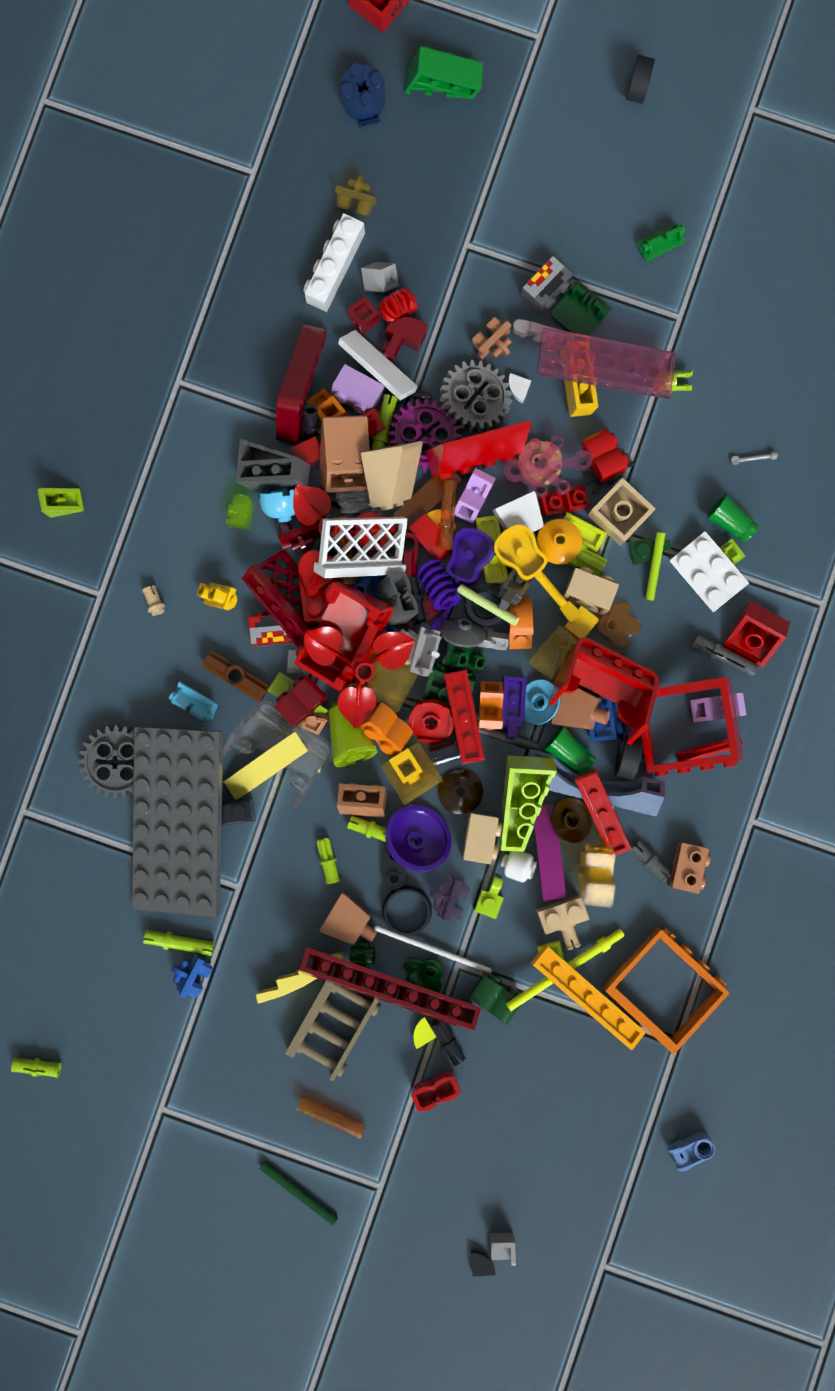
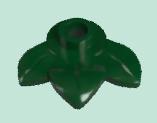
[403,958,443,993]

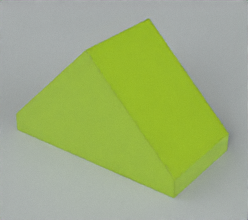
[37,488,84,518]

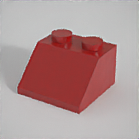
[723,601,790,668]

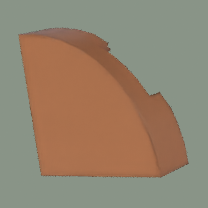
[298,713,329,735]

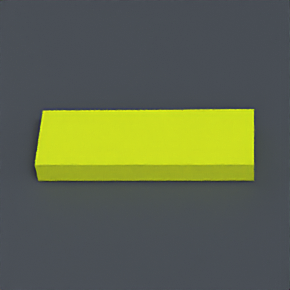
[475,515,508,584]

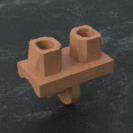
[472,317,512,360]

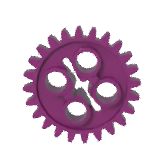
[388,398,462,473]

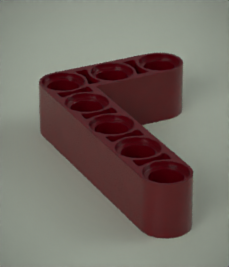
[276,324,326,445]

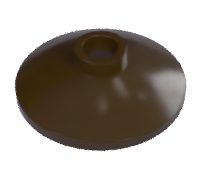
[438,769,483,814]
[551,798,592,843]

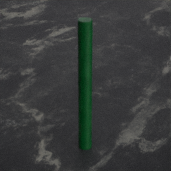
[259,1161,338,1226]

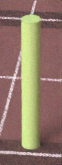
[457,585,519,626]

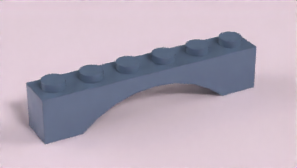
[529,749,665,817]

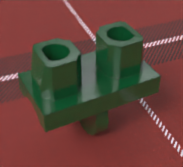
[442,642,486,671]

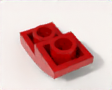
[538,485,590,518]

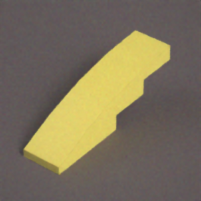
[224,732,309,800]
[256,952,344,1004]

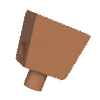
[551,687,610,730]
[320,891,378,945]

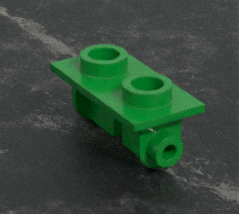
[636,223,686,262]

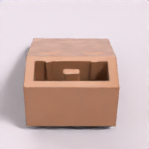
[319,416,370,492]

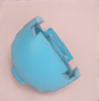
[258,488,295,522]

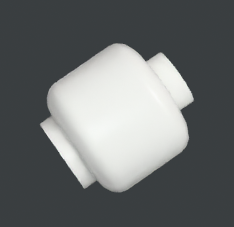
[501,851,537,882]

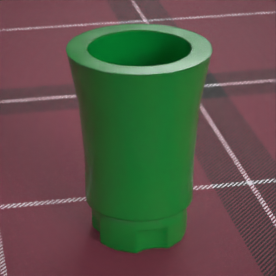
[706,493,759,542]
[543,726,596,774]

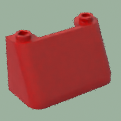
[294,581,394,691]

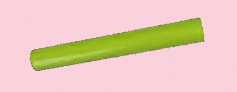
[645,532,666,601]

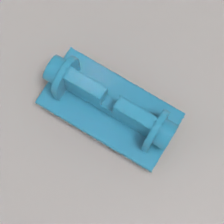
[169,681,218,722]

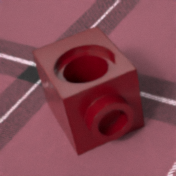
[347,296,380,336]

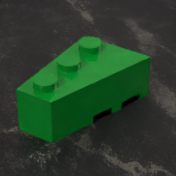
[404,46,483,99]

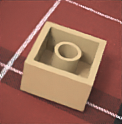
[588,478,655,546]
[563,567,619,615]
[462,812,502,865]

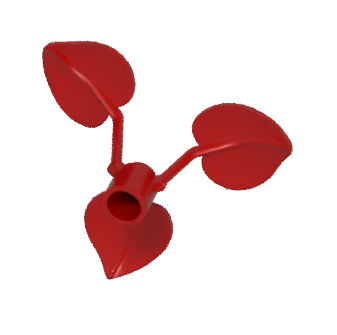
[293,484,395,590]
[304,627,415,728]

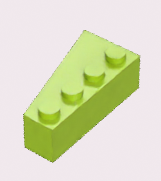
[499,756,557,852]

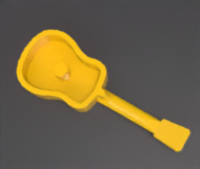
[494,524,581,622]

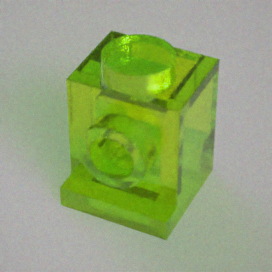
[226,494,254,530]

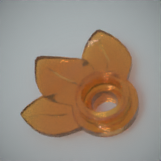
[598,603,642,648]

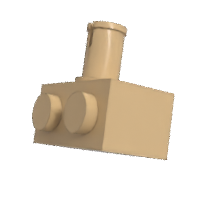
[536,895,589,950]

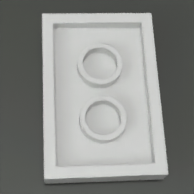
[670,532,749,612]

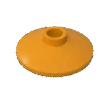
[537,519,582,565]

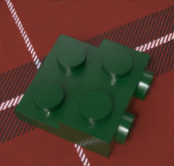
[422,662,476,705]

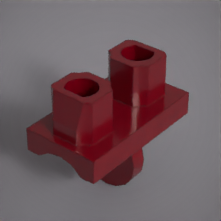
[277,521,321,554]

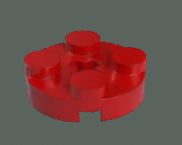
[408,699,454,744]

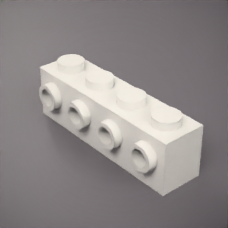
[303,213,365,312]

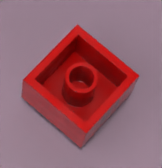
[348,0,410,33]

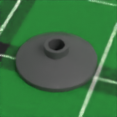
[440,618,486,648]

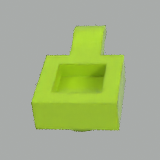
[474,876,504,919]

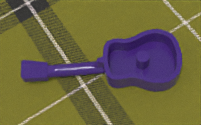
[430,528,495,636]

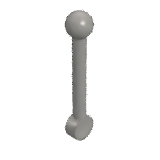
[730,451,778,465]

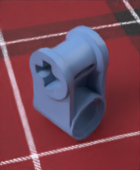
[667,1132,715,1172]

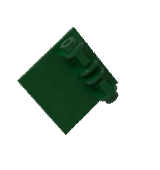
[549,281,612,341]

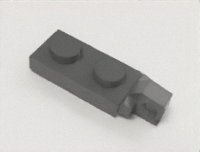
[497,569,535,612]

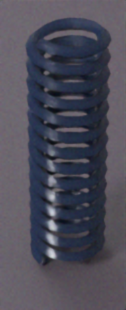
[358,116,381,128]

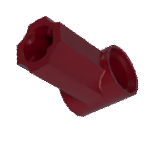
[402,533,419,578]

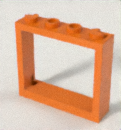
[602,927,730,1055]

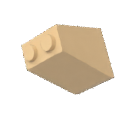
[361,441,422,511]

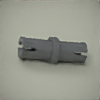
[630,840,673,883]

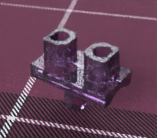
[429,876,470,921]

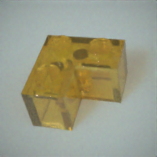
[577,844,616,907]

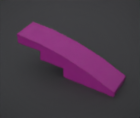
[534,804,566,902]

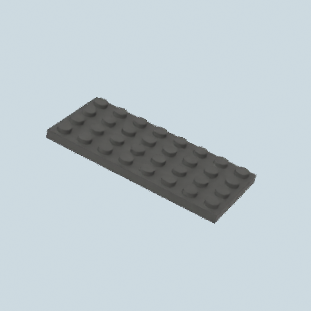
[132,727,223,917]

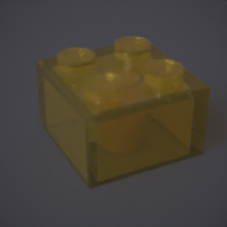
[361,659,419,714]

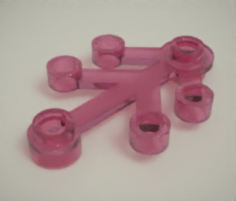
[504,435,593,498]

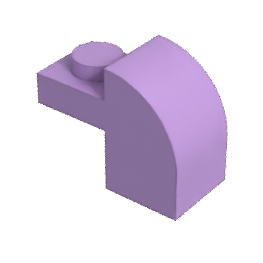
[453,468,496,524]
[690,693,746,723]

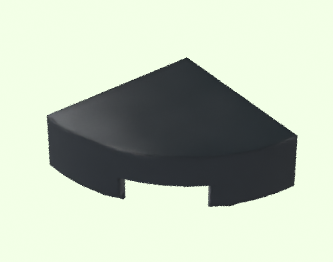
[471,1250,496,1277]

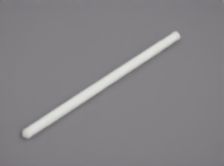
[374,925,492,973]

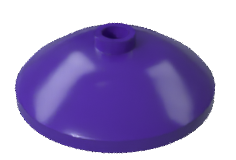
[385,805,452,872]

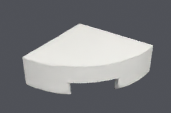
[508,373,531,403]

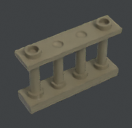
[285,981,381,1081]

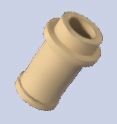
[142,585,165,616]

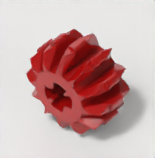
[379,288,418,324]

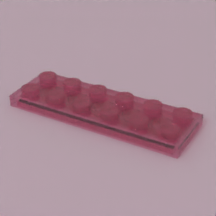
[536,328,676,399]

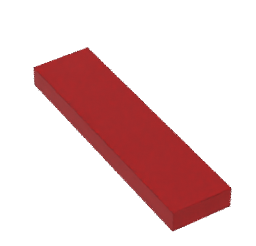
[444,669,485,764]
[575,769,631,857]

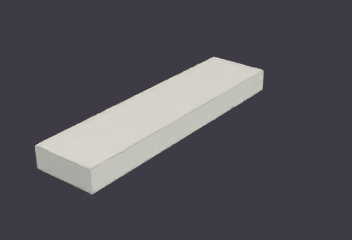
[338,330,418,401]

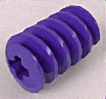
[417,559,461,610]

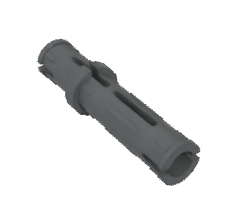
[691,634,759,677]

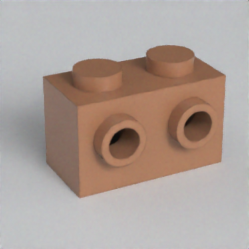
[337,783,387,817]
[668,841,711,894]

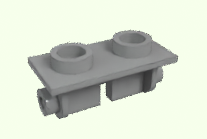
[409,627,442,677]

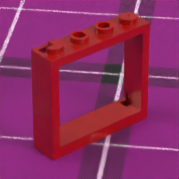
[641,677,743,776]

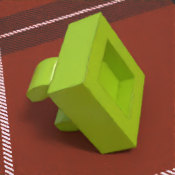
[720,539,745,565]

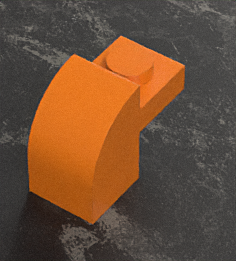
[306,388,348,423]
[507,596,533,649]
[478,681,504,730]

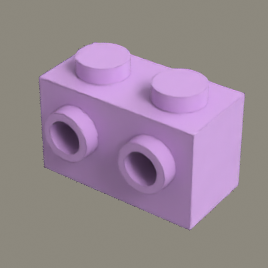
[330,364,384,415]

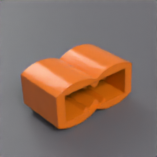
[360,702,413,756]

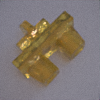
[335,175,378,217]

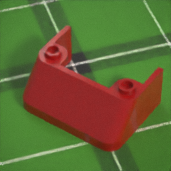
[548,637,659,745]

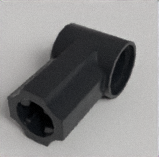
[428,738,460,766]

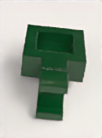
[629,537,671,565]

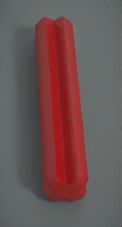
[675,737,742,762]

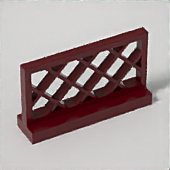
[241,550,318,648]

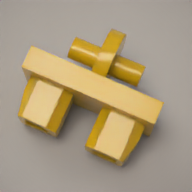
[197,582,237,611]

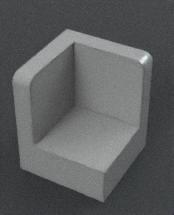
[361,262,399,292]
[490,1232,516,1266]

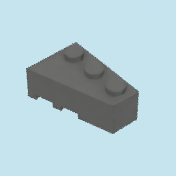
[236,438,310,490]

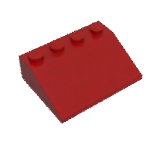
[425,420,531,480]

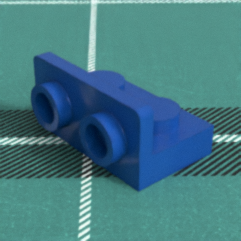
[589,695,625,742]

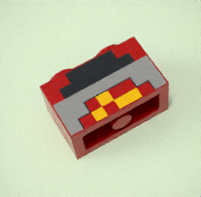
[248,612,293,646]

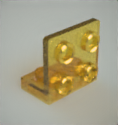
[529,625,578,684]
[381,743,443,805]

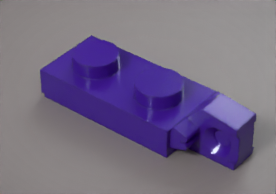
[502,675,527,740]

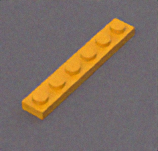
[531,945,646,1050]

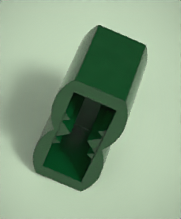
[469,973,521,1025]

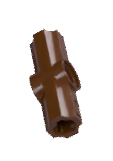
[202,650,270,703]

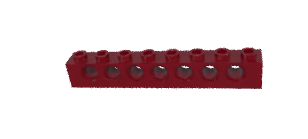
[295,947,481,1031]

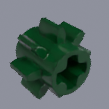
[349,941,376,968]

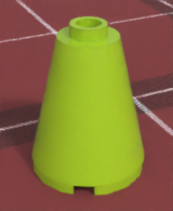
[328,703,377,767]

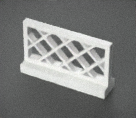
[314,517,407,578]

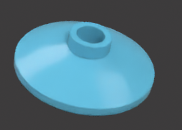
[525,680,560,725]

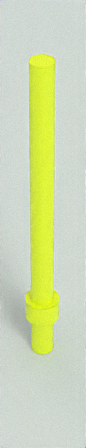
[506,929,625,1011]

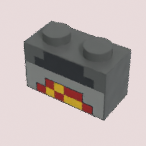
[521,256,573,313]

